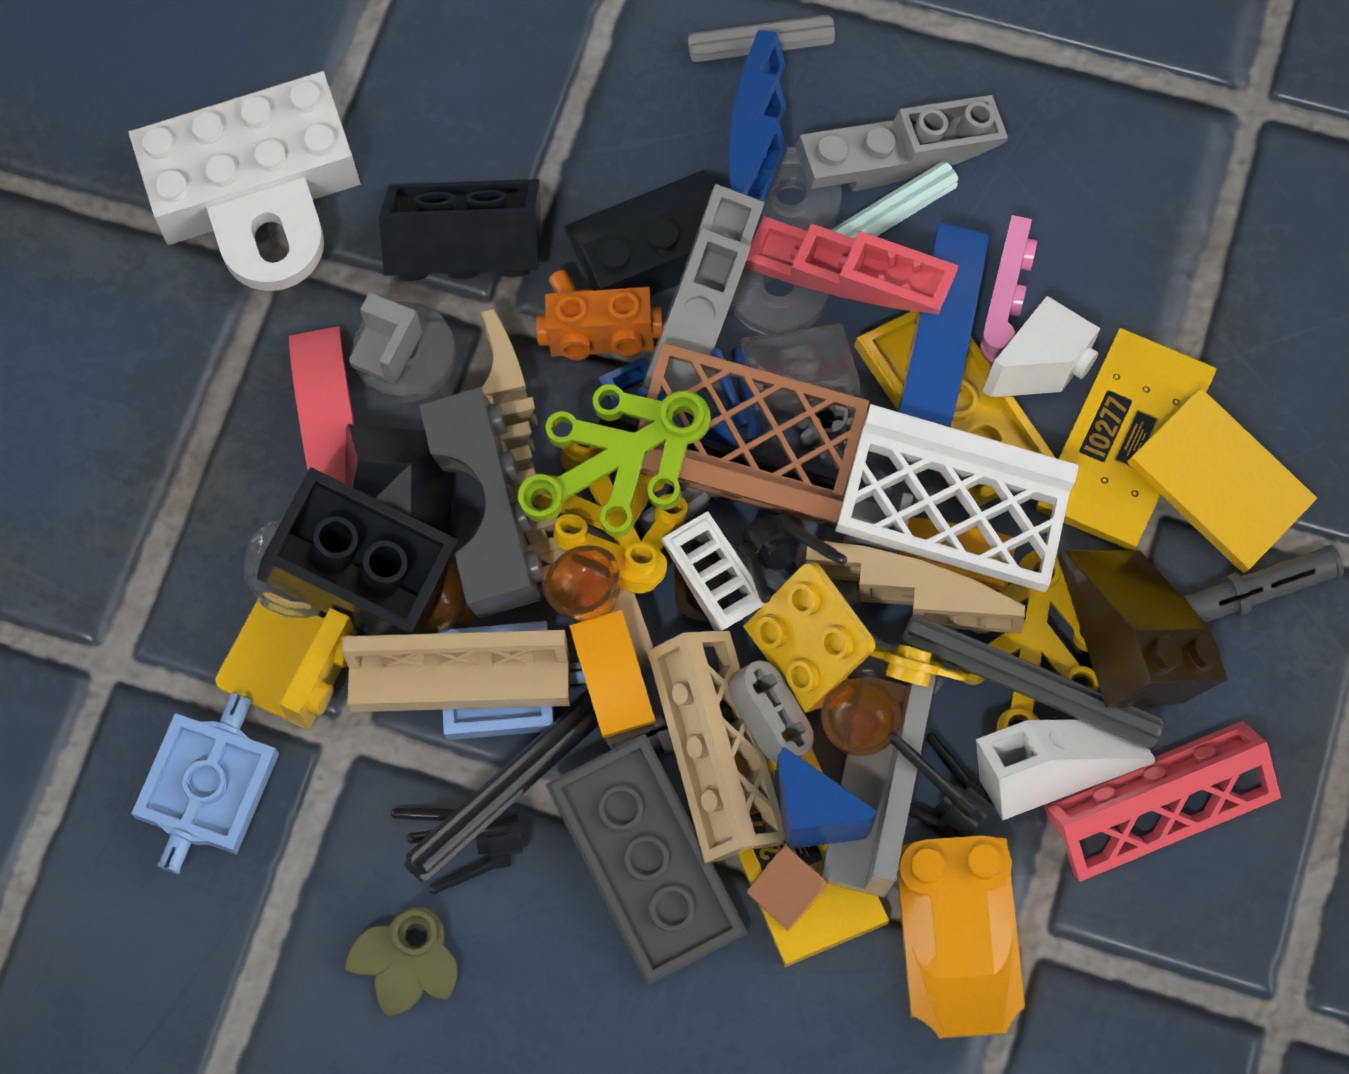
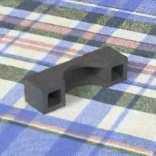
[419,387,545,619]

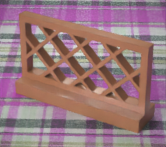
[637,342,869,528]

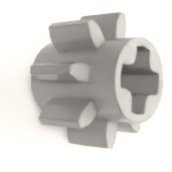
[795,389,854,459]

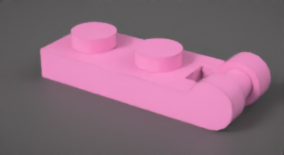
[980,215,1038,366]

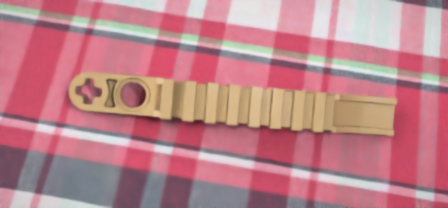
[481,309,653,671]

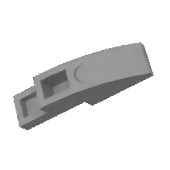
[795,95,1008,192]
[642,184,765,395]

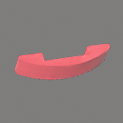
[289,326,355,483]

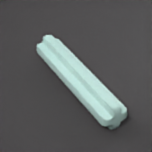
[830,162,958,239]

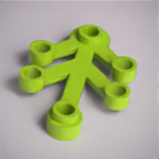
[518,384,711,537]

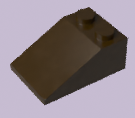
[1057,550,1228,708]

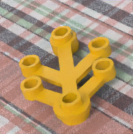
[535,443,688,593]
[956,550,1099,732]

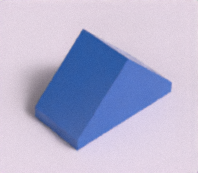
[774,747,877,849]

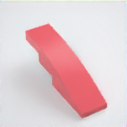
[745,216,958,315]

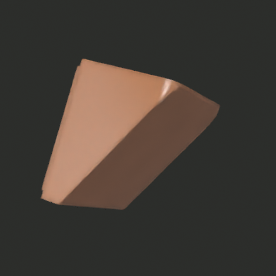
[746,845,827,931]

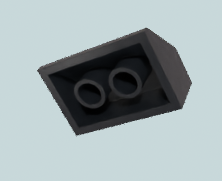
[564,170,721,296]
[379,179,541,281]
[256,467,458,636]

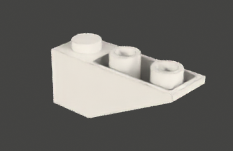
[976,719,1155,820]

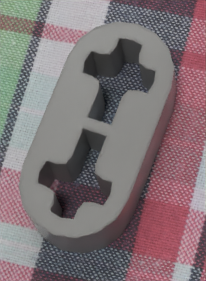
[729,660,814,763]

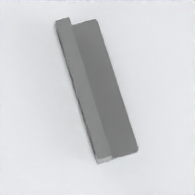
[821,674,936,898]

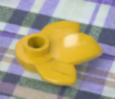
[869,644,968,687]

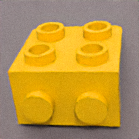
[743,562,875,713]
[215,594,358,731]

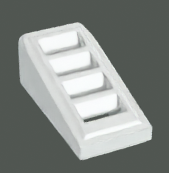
[660,511,765,631]

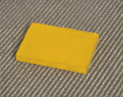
[1127,387,1317,574]

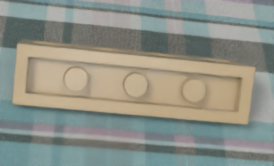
[342,630,570,712]
[647,631,786,863]

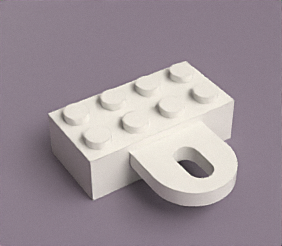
[129,71,361,291]

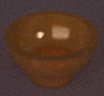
[544,545,622,621]
[418,559,476,634]
[821,678,902,757]

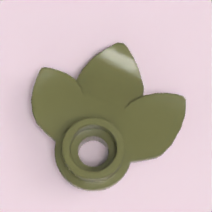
[345,907,458,1017]

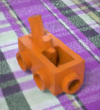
[536,270,663,361]

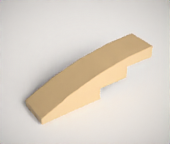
[806,541,1025,634]

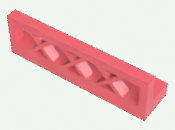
[1044,721,1281,882]

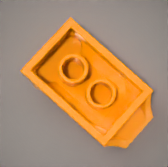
[897,836,1025,1039]

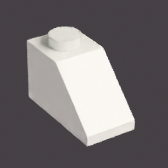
[982,296,1101,397]

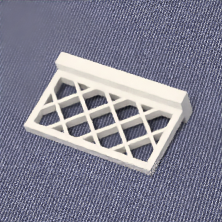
[835,404,1079,593]

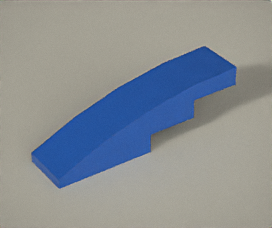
[728,29,787,202]
[898,222,990,427]

